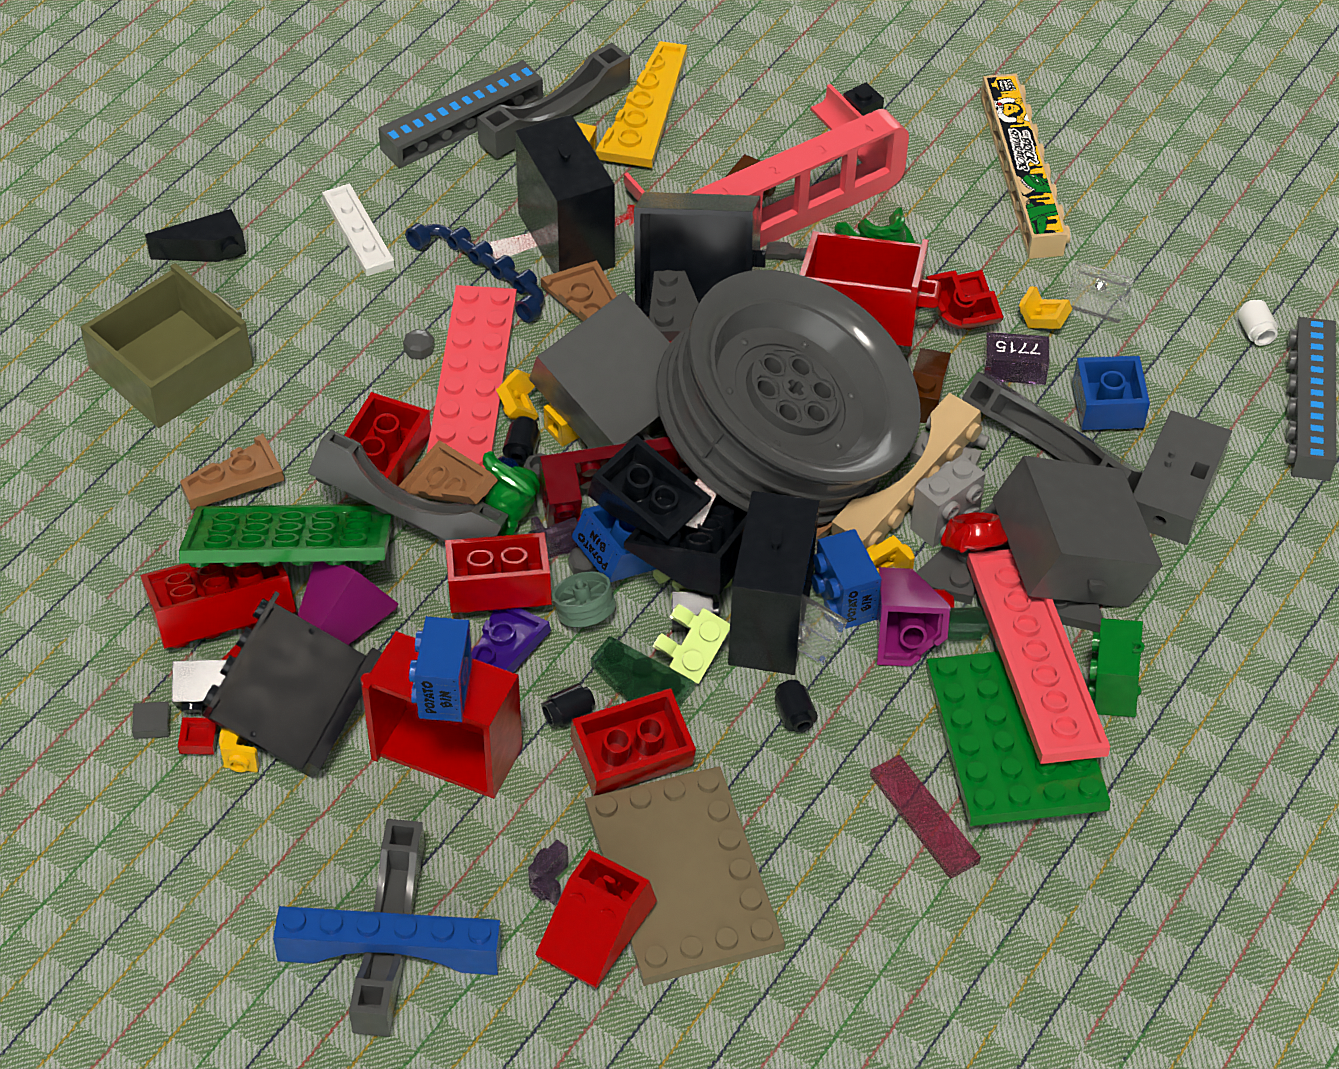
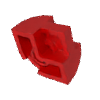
[926,270,1004,330]

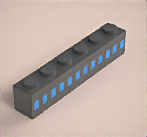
[378,60,543,169]
[1286,316,1337,481]

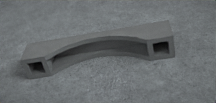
[477,42,630,159]
[962,372,1143,492]
[308,429,509,542]
[349,819,425,1037]

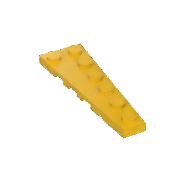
[596,41,687,168]

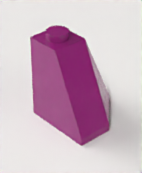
[297,561,399,645]
[877,567,950,666]

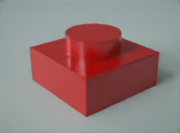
[178,717,219,755]

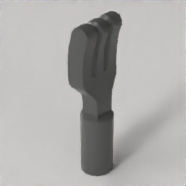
[766,241,807,260]

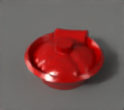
[941,512,1008,553]

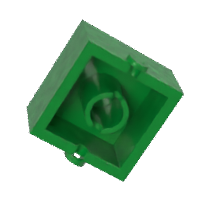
[1089,618,1145,717]

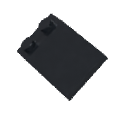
[588,435,712,542]

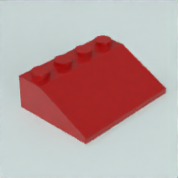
[140,562,296,649]

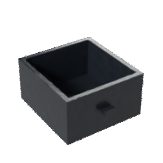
[515,114,615,274]
[634,192,766,317]
[728,491,820,675]

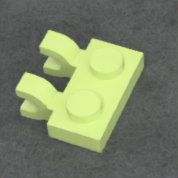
[652,604,730,684]

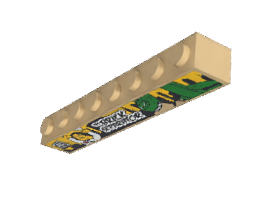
[980,73,1070,259]

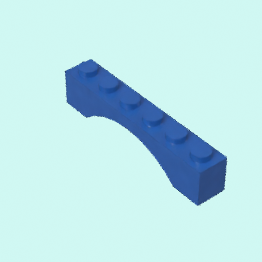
[273,906,502,975]

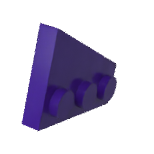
[472,608,551,673]

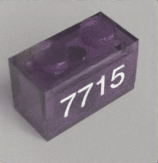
[983,332,1049,385]

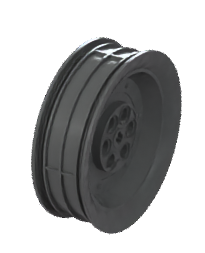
[656,270,921,526]

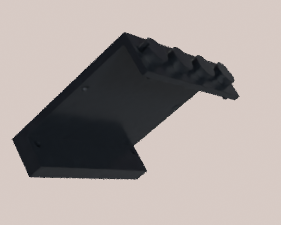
[202,591,382,778]

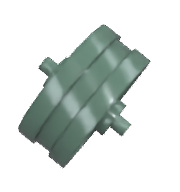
[552,571,616,627]

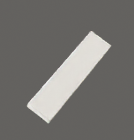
[322,183,395,276]

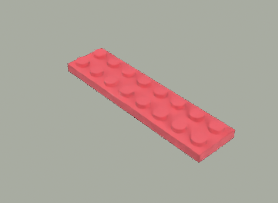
[427,285,517,469]
[966,549,1110,764]

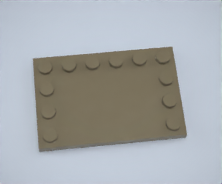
[585,766,785,986]

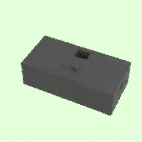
[1133,410,1232,545]

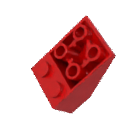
[535,849,657,989]

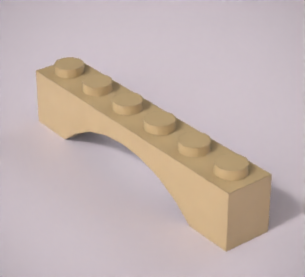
[832,393,982,549]

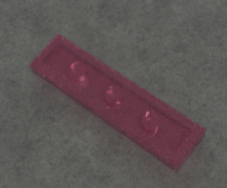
[870,755,981,879]

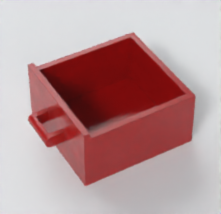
[799,231,942,347]
[361,631,522,799]

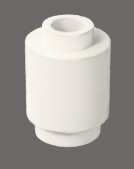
[1238,300,1278,346]

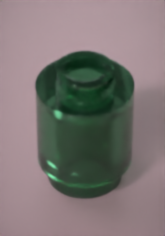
[948,607,989,641]

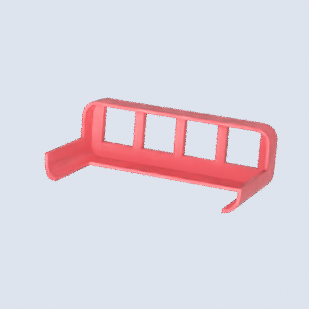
[624,84,909,248]

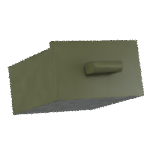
[80,263,253,428]

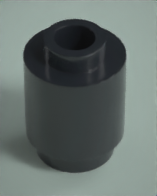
[502,416,540,465]
[774,680,818,733]
[541,683,595,728]

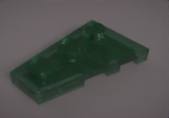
[590,636,695,708]

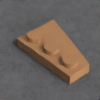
[540,260,617,321]
[180,433,284,510]
[398,440,498,505]

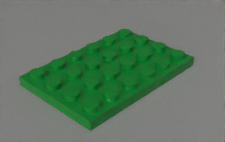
[179,504,394,567]
[926,651,1111,826]

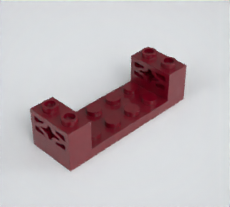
[538,437,718,530]

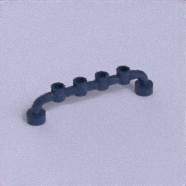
[405,223,545,323]

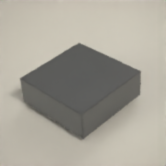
[132,701,170,739]

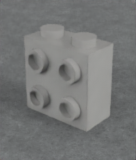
[910,454,986,548]

